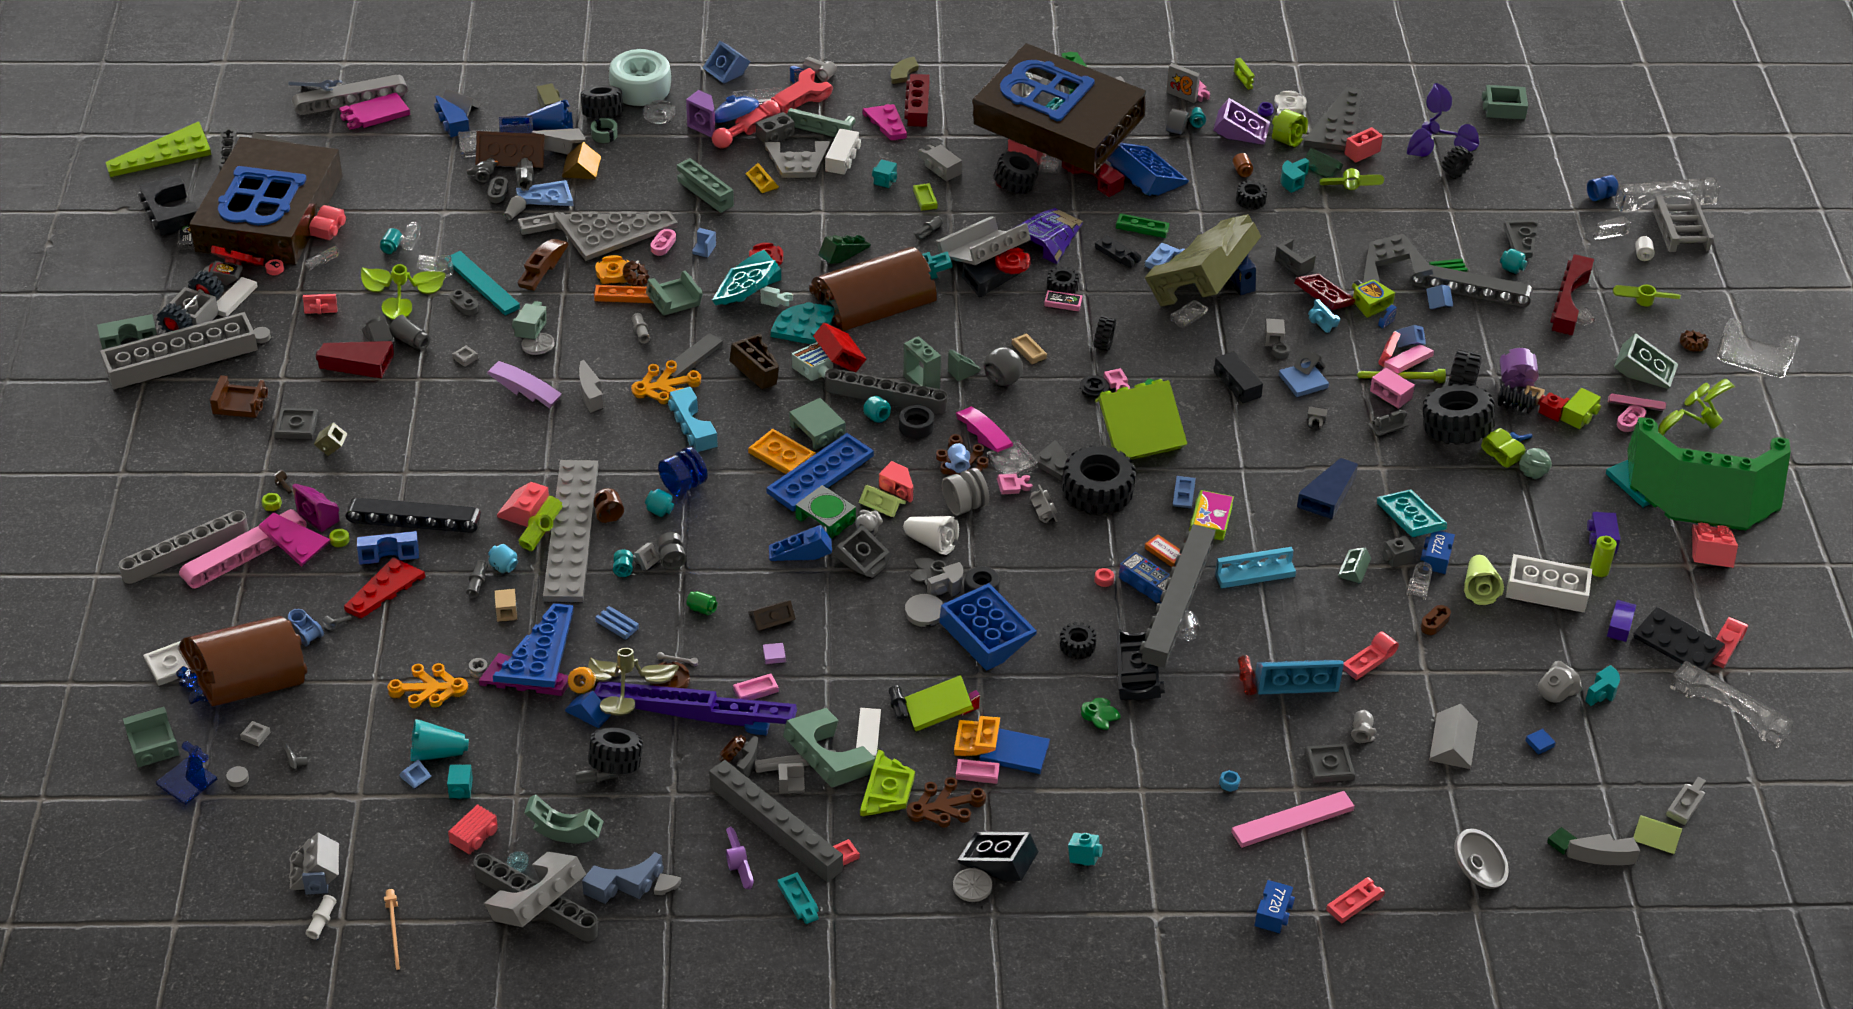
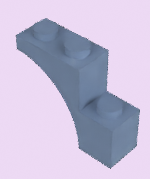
[582,852,664,904]

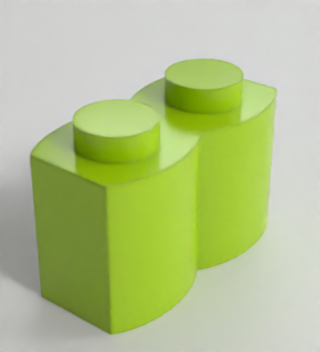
[1481,428,1526,468]

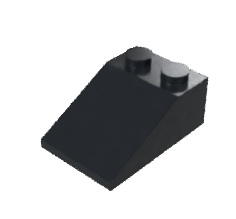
[958,832,1039,881]

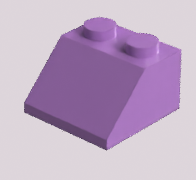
[686,90,715,137]

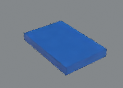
[979,728,1050,774]

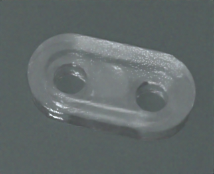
[400,222,421,250]

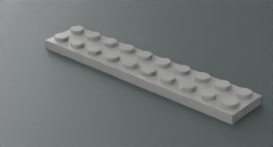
[543,460,599,602]

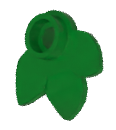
[1081,698,1121,730]

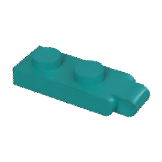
[778,872,819,924]

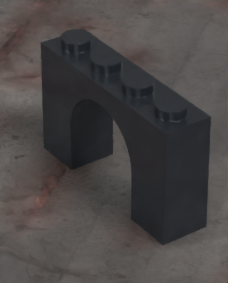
[138,175,198,236]

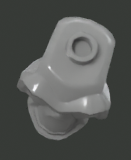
[1538,661,1583,703]

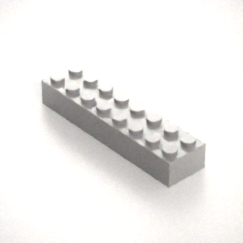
[100,312,258,389]

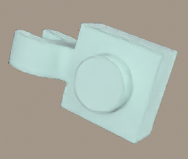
[760,286,793,307]

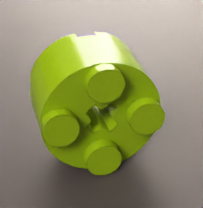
[1272,109,1308,147]

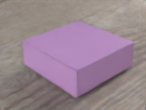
[763,643,786,664]

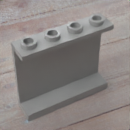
[936,216,1031,265]

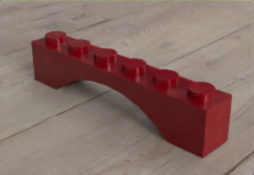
[1550,254,1594,335]

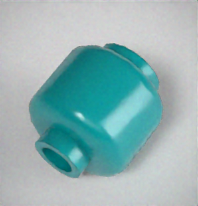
[1500,249,1528,274]
[863,396,891,423]
[644,489,675,517]

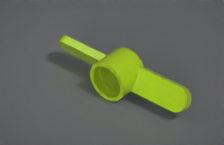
[1320,168,1384,190]
[1613,285,1681,307]

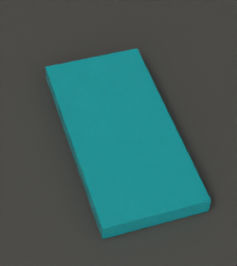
[1377,489,1447,537]

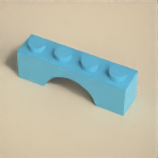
[668,387,718,452]

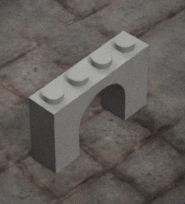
[484,852,586,927]

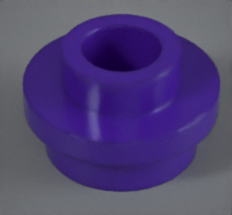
[1257,102,1274,117]

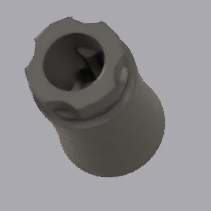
[389,315,431,350]

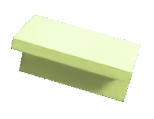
[859,485,906,517]
[1634,815,1682,854]

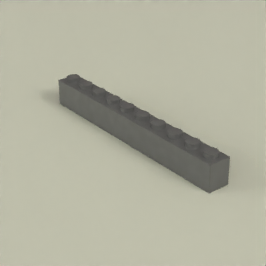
[1140,524,1216,668]

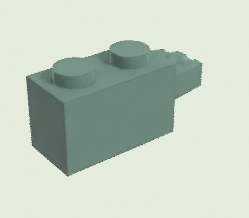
[512,301,546,339]

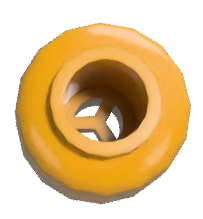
[568,667,596,694]

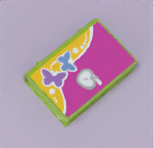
[1189,490,1234,541]

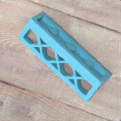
[1215,547,1296,588]

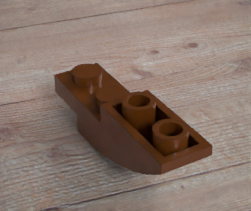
[517,239,569,291]

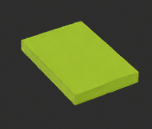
[904,675,973,731]

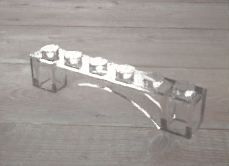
[1615,177,1721,211]
[1670,661,1795,748]

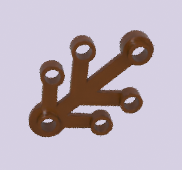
[936,434,989,475]
[907,777,986,828]

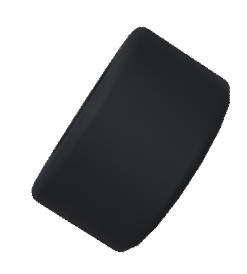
[964,566,1000,594]

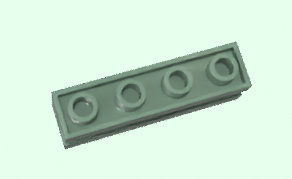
[677,158,734,213]

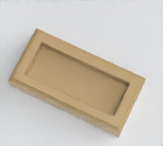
[1012,334,1047,364]

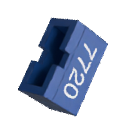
[1421,531,1455,574]
[1255,880,1295,933]

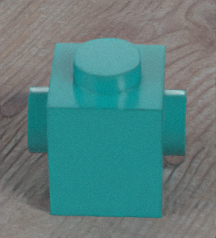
[872,159,897,188]
[1068,833,1103,865]

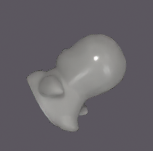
[855,510,883,536]
[1351,710,1376,743]

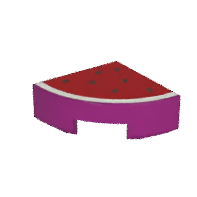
[961,690,980,716]

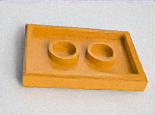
[748,429,816,474]

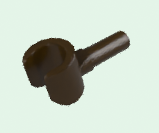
[274,470,292,494]

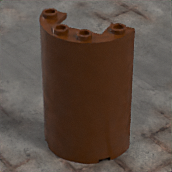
[809,247,937,331]

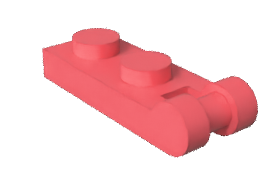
[1326,877,1385,924]

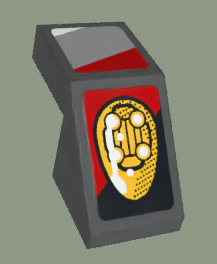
[203,261,243,286]

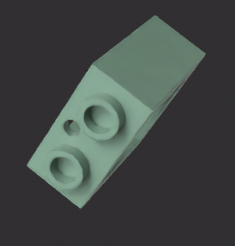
[1482,85,1528,119]
[903,336,941,389]

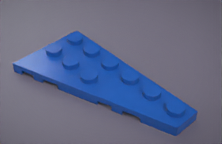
[493,603,573,688]

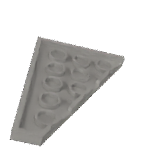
[554,211,678,261]

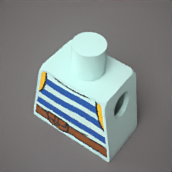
[792,342,833,381]

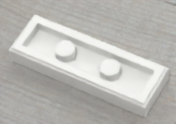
[217,277,258,317]
[856,708,881,758]

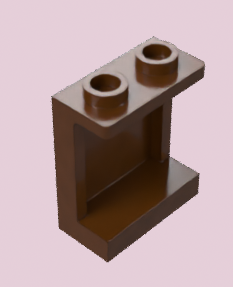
[210,375,268,418]

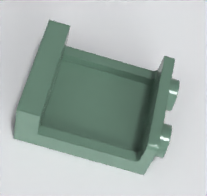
[646,271,703,316]
[789,398,846,450]
[123,707,180,767]

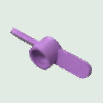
[726,826,754,889]

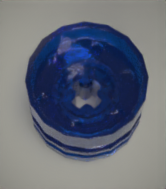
[658,446,708,496]

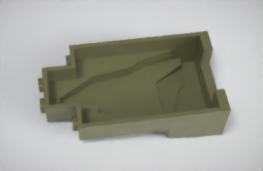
[1145,214,1261,306]

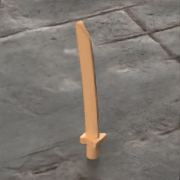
[384,889,400,970]

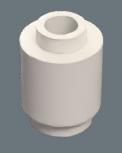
[1635,236,1654,261]

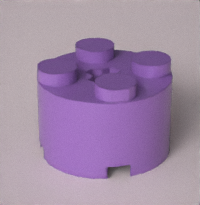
[1500,348,1539,388]

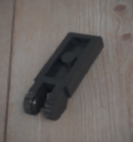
[1095,235,1142,268]

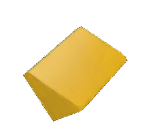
[746,163,779,193]

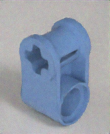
[288,609,324,646]

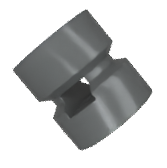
[657,532,686,569]

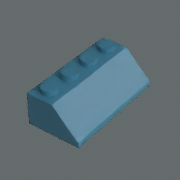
[1255,660,1344,694]

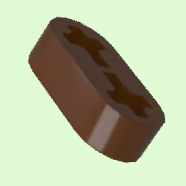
[1421,605,1451,635]

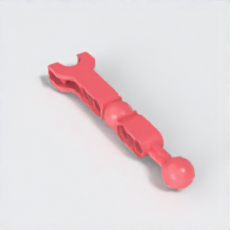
[712,68,833,149]

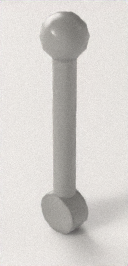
[657,652,698,666]

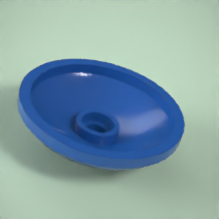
[715,95,759,123]

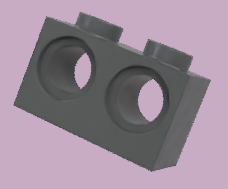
[756,112,795,144]

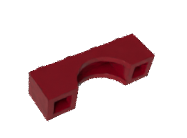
[1062,161,1125,197]

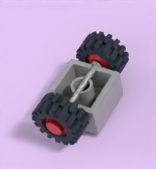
[156,270,224,333]

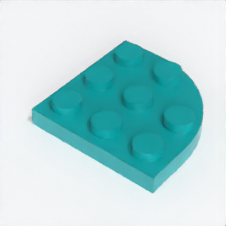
[712,260,778,305]
[770,302,834,345]

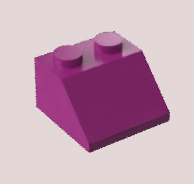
[292,484,340,532]

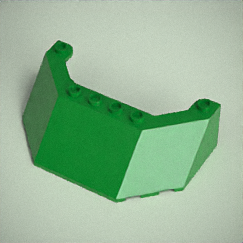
[1627,417,1791,531]

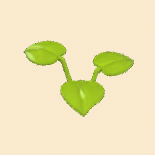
[361,264,446,320]
[1658,379,1735,436]

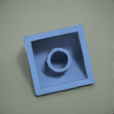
[703,41,751,83]

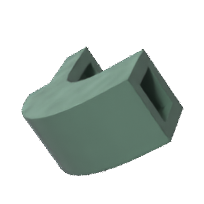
[524,794,604,844]

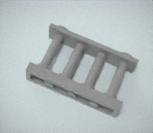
[1652,195,1714,252]

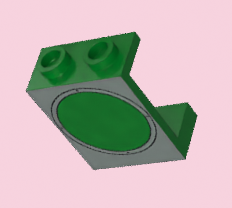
[796,485,856,539]

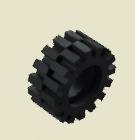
[1442,146,1474,178]
[1236,180,1268,209]
[1047,266,1079,294]
[1094,316,1116,351]
[1060,622,1096,659]

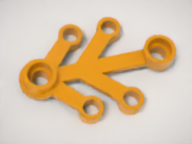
[631,360,701,404]
[387,663,468,708]

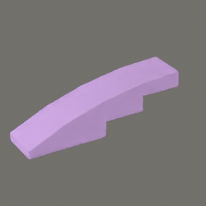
[487,361,561,409]

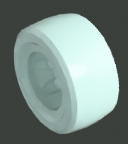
[609,49,671,106]

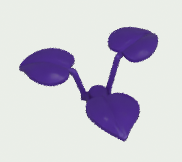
[1407,83,1479,157]

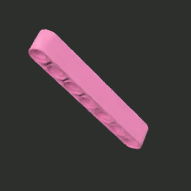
[179,509,307,589]

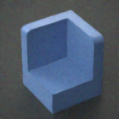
[692,228,716,258]
[1426,285,1453,309]
[1396,325,1426,348]

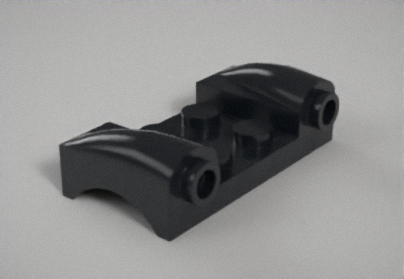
[1116,628,1165,700]

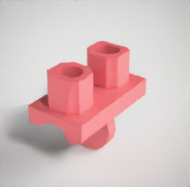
[303,294,337,314]

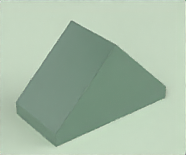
[948,349,981,381]

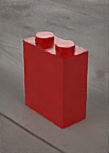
[813,322,867,373]

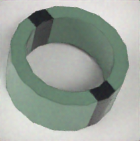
[591,118,618,143]

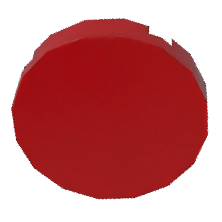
[749,243,784,266]
[995,247,1030,274]

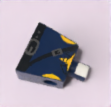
[1228,253,1256,296]

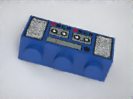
[1119,552,1171,604]

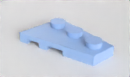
[516,180,573,206]

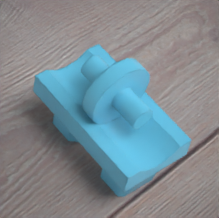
[1308,299,1340,333]

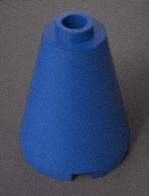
[525,100,573,131]

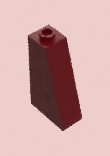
[316,341,394,379]

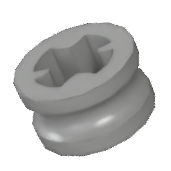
[469,658,487,678]

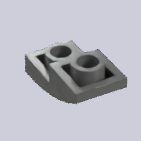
[736,736,758,778]

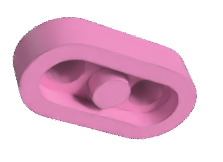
[651,229,676,256]
[1616,405,1646,432]

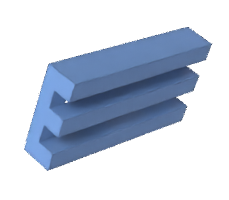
[595,606,639,640]

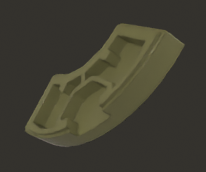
[891,57,919,84]

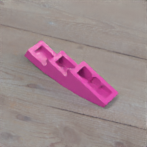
[956,406,1013,452]

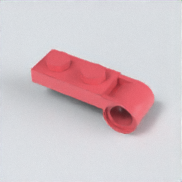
[1712,617,1748,669]
[1343,631,1399,680]

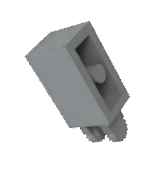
[917,144,962,182]

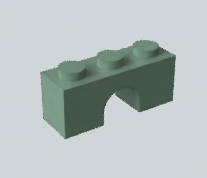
[97,314,157,350]

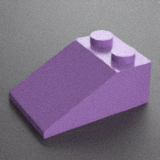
[1213,98,1270,144]

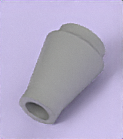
[503,195,526,220]

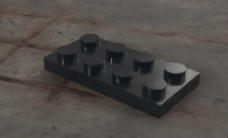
[1633,607,1725,676]

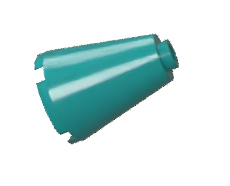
[410,720,469,761]

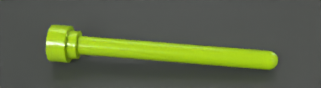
[1357,369,1446,383]

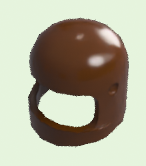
[593,488,624,523]

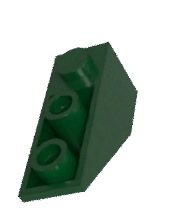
[818,235,871,263]

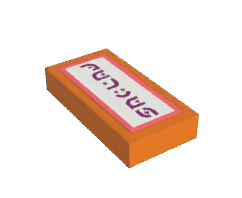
[1145,535,1181,567]

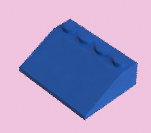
[1107,143,1189,196]
[939,583,1037,671]

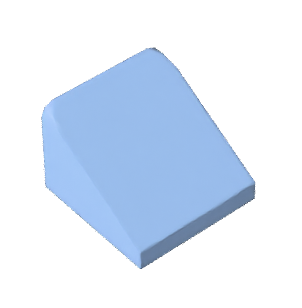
[399,760,431,789]

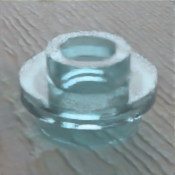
[507,851,529,872]

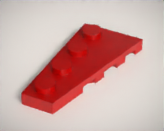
[344,558,426,619]

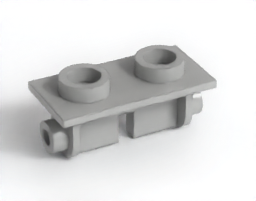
[1030,484,1058,523]

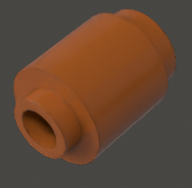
[1232,153,1253,177]

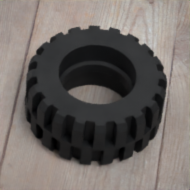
[1422,384,1495,445]
[1062,445,1136,515]

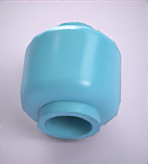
[488,544,518,573]

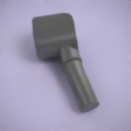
[323,615,352,631]

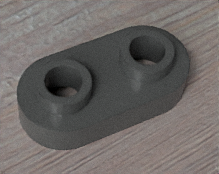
[487,177,509,203]
[450,289,479,315]

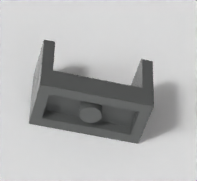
[1275,239,1316,277]

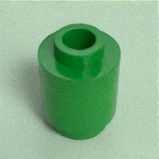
[686,591,718,615]

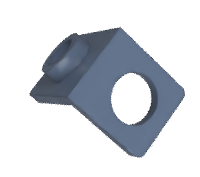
[302,872,328,895]

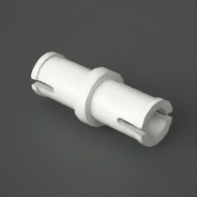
[306,895,336,939]

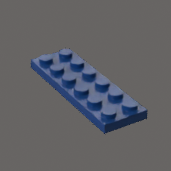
[766,433,874,512]

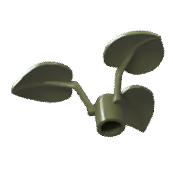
[588,648,679,716]

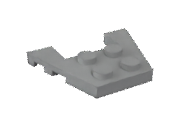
[765,141,830,178]

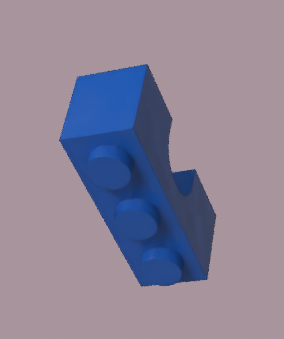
[357,531,419,564]

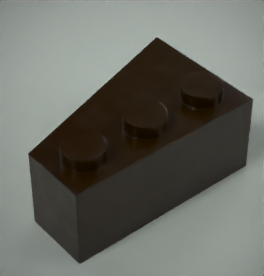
[729,334,779,390]

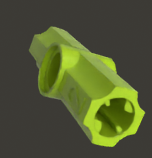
[518,496,563,551]

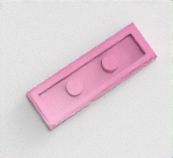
[1384,344,1434,374]
[1608,394,1666,411]

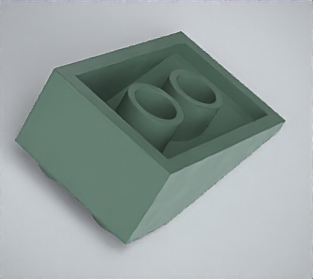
[1614,333,1678,389]

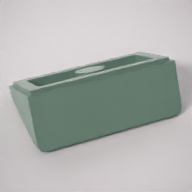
[1338,548,1371,583]

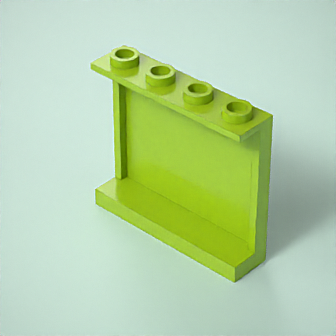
[1095,379,1187,460]

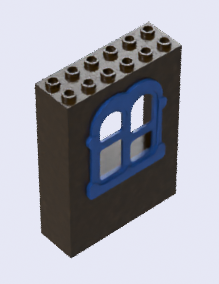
[972,43,1146,174]
[190,137,343,265]

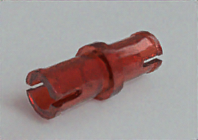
[1237,655,1257,695]

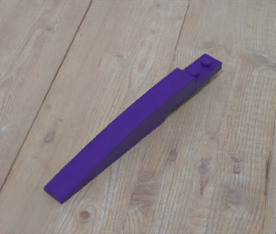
[594,681,797,726]

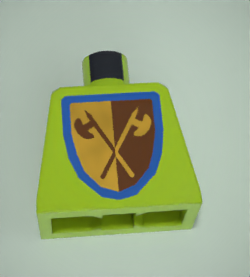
[1352,280,1395,318]

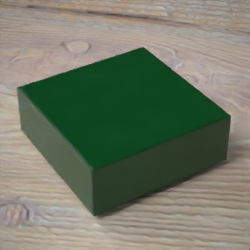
[1547,827,1577,855]

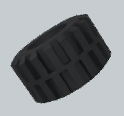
[580,85,623,119]
[993,151,1040,194]
[1448,349,1482,386]
[588,728,643,775]

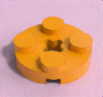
[595,255,629,284]

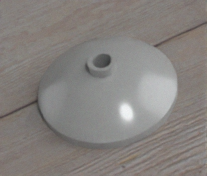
[1454,829,1509,889]

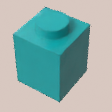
[447,765,473,798]

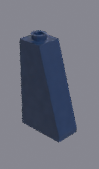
[1297,458,1358,519]

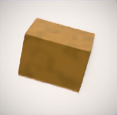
[562,142,601,179]

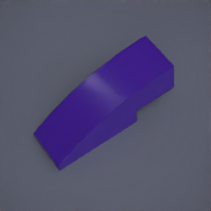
[1607,600,1636,642]

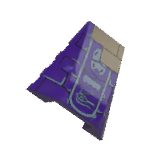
[1012,208,1083,264]

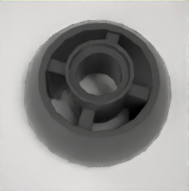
[983,346,1023,386]

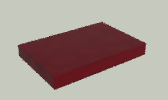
[1294,273,1356,310]

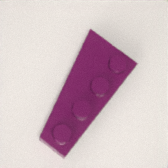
[479,653,569,696]

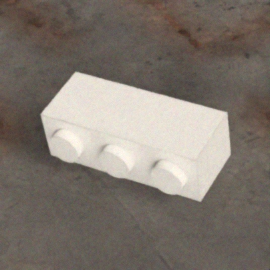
[825,129,861,175]

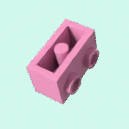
[1370,368,1415,409]

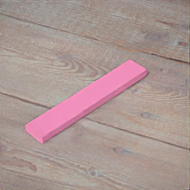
[1231,791,1354,848]

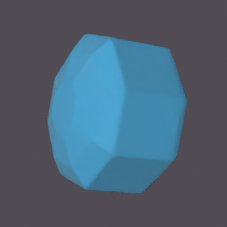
[1219,770,1241,792]

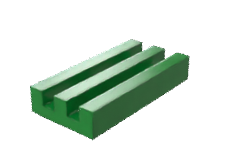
[1429,259,1468,272]

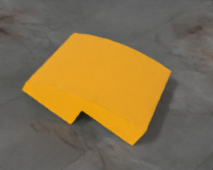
[954,716,1000,756]

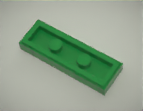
[1116,213,1170,238]

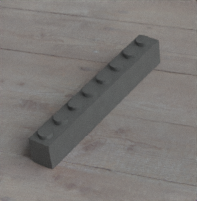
[709,760,843,883]

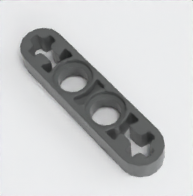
[218,128,237,170]

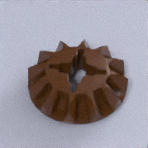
[623,260,650,287]
[1680,330,1709,351]
[720,735,746,762]

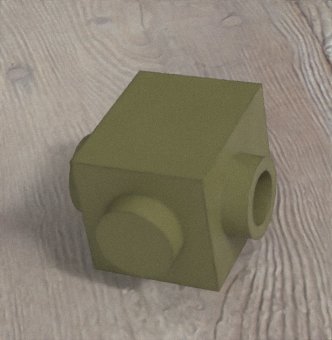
[314,423,347,456]

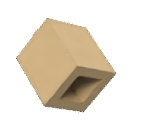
[495,589,517,622]

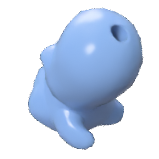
[945,443,970,473]

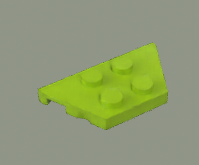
[860,750,915,816]

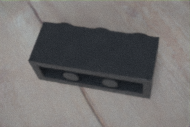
[1213,351,1263,403]

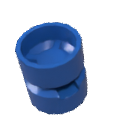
[1587,175,1619,201]

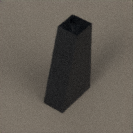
[962,246,1025,298]

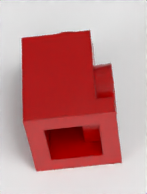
[1538,392,1570,422]

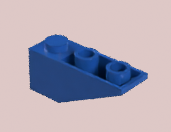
[434,96,470,137]
[769,525,832,561]

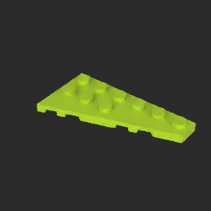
[105,121,211,177]

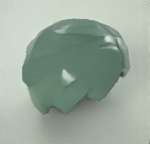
[1519,448,1552,479]

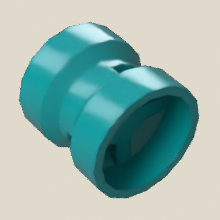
[613,549,633,577]

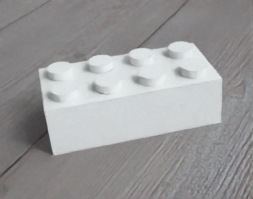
[1506,554,1592,613]

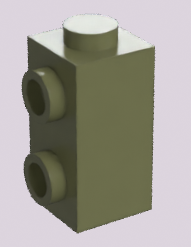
[536,83,563,108]

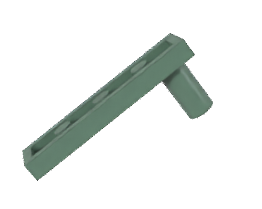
[788,108,855,137]

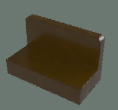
[748,600,796,630]

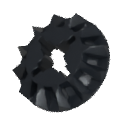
[1080,375,1109,398]

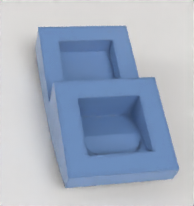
[1173,476,1196,508]

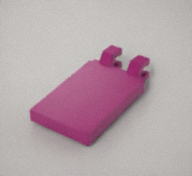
[339,92,410,130]

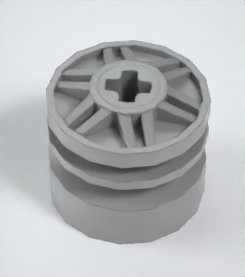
[942,468,989,516]

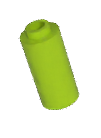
[1590,536,1617,577]

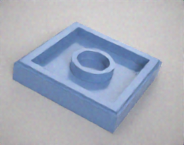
[1279,361,1329,397]

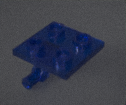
[156,741,218,805]

